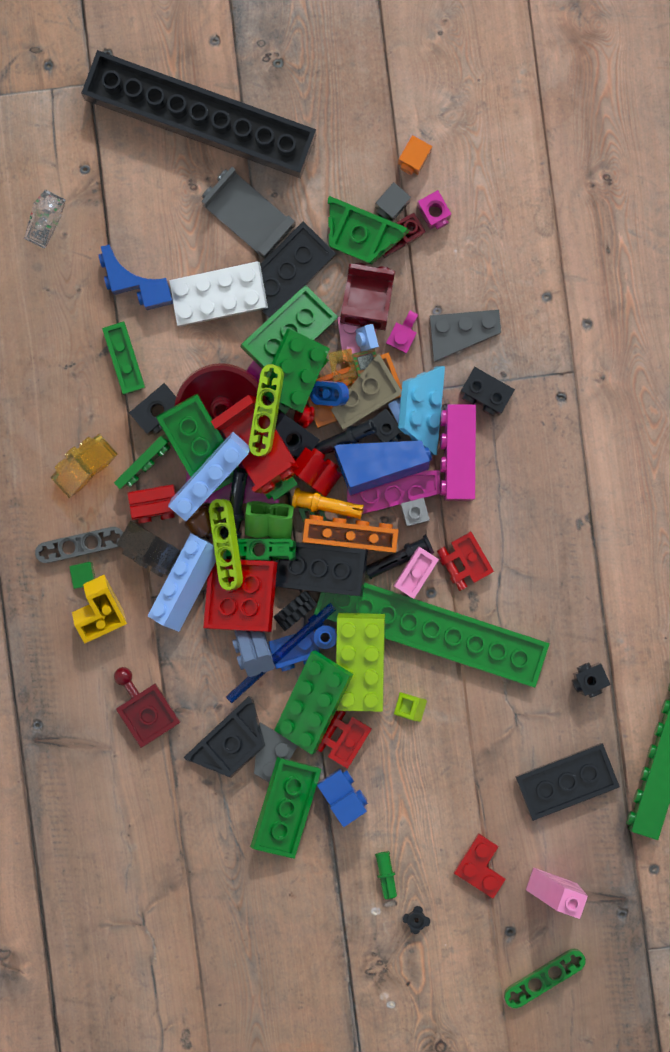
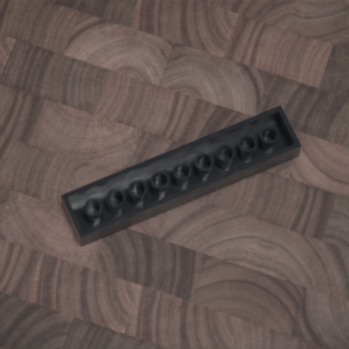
[81,50,317,179]

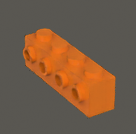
[301,515,399,553]

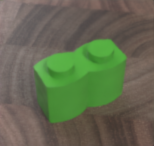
[245,501,294,539]

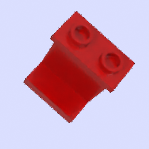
[211,395,299,494]

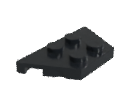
[184,696,265,778]

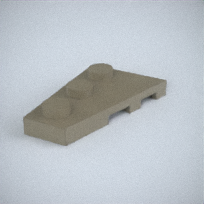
[331,353,402,430]

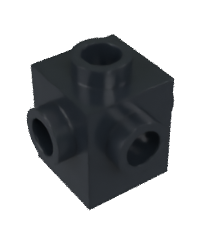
[572,662,611,698]

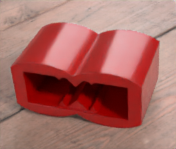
[294,447,342,497]

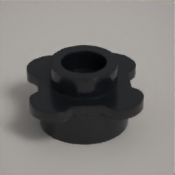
[403,906,430,934]

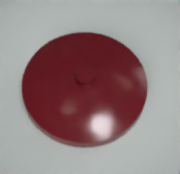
[174,363,268,441]

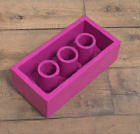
[440,404,476,501]

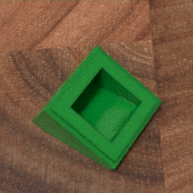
[69,561,95,589]

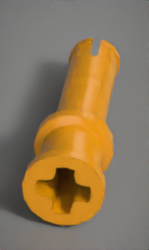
[292,487,364,520]

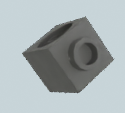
[375,182,411,222]

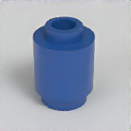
[314,625,337,649]

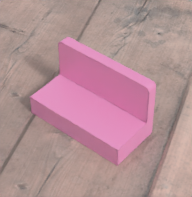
[393,546,439,599]

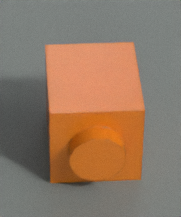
[398,135,433,175]

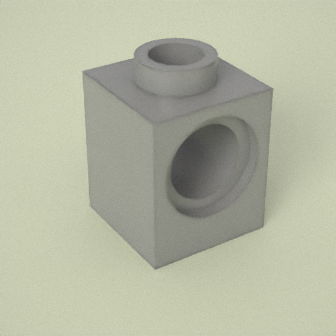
[400,498,430,527]

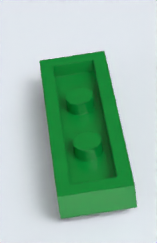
[102,321,146,395]

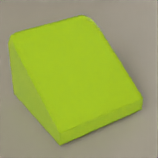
[394,692,427,722]

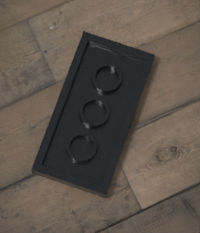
[260,221,336,318]
[274,542,368,597]
[515,743,620,821]

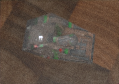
[24,190,66,249]

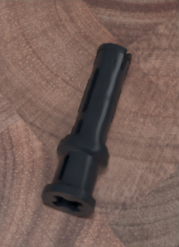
[220,468,248,539]
[366,534,435,580]

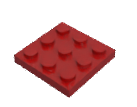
[203,559,277,632]

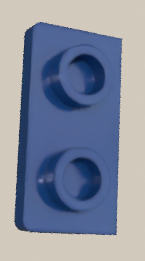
[268,628,320,672]

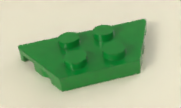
[328,196,409,265]

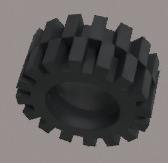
[273,590,317,631]

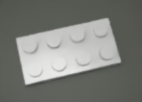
[169,261,268,326]

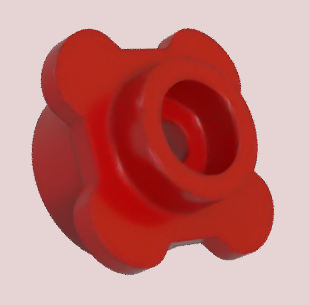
[294,404,314,429]

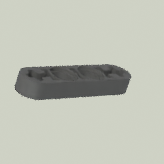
[35,527,125,563]

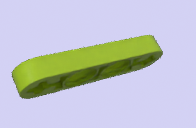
[249,364,284,456]
[209,499,243,590]

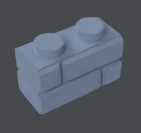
[232,631,275,677]

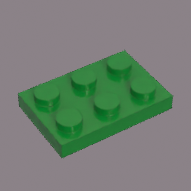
[264,329,330,413]

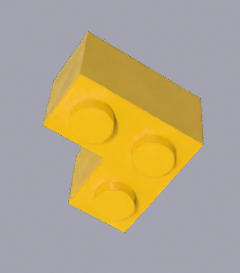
[72,575,127,644]

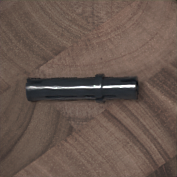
[315,419,377,455]

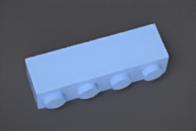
[168,432,250,521]
[148,533,216,632]

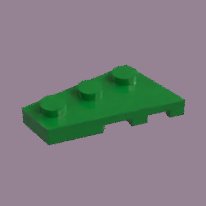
[114,434,172,489]

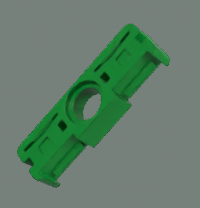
[223,539,296,561]

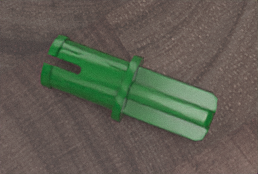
[375,851,397,899]

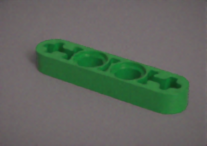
[504,949,586,1008]

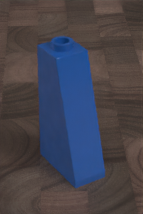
[334,441,432,495]

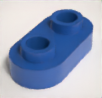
[310,381,349,406]

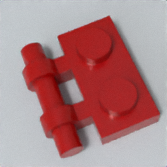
[437,531,494,591]
[317,711,372,769]

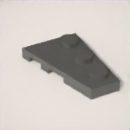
[430,310,501,362]

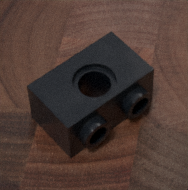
[129,383,176,436]
[275,411,320,461]

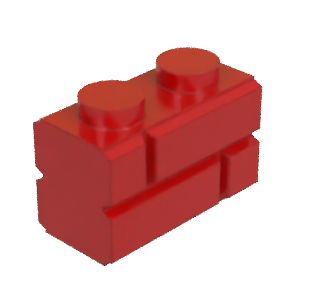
[127,484,176,524]

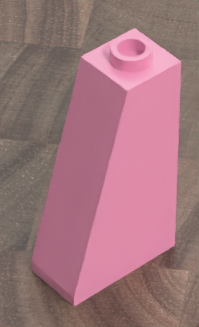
[526,868,588,919]

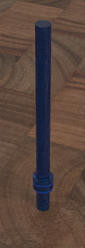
[226,603,336,703]

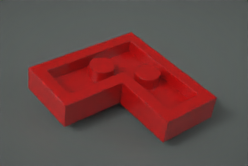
[453,833,506,899]

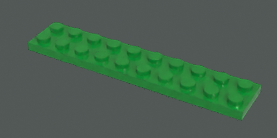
[314,582,550,688]

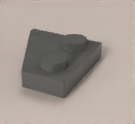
[254,722,298,782]

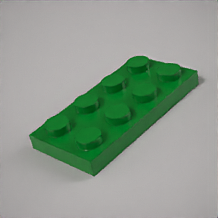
[240,285,338,374]
[156,394,239,493]
[274,650,353,755]
[250,757,322,859]

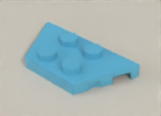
[398,366,445,455]

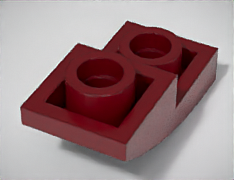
[382,213,426,258]

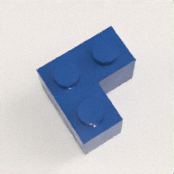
[317,768,368,828]

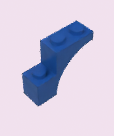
[98,244,173,310]

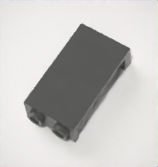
[201,167,295,259]

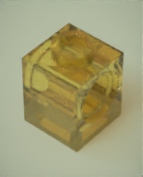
[328,348,357,385]

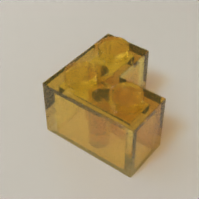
[50,434,118,498]

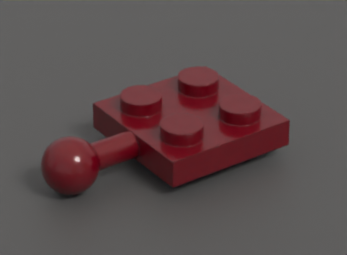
[114,667,181,748]

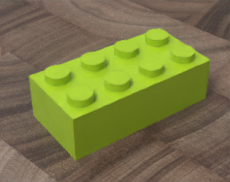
[336,613,385,712]

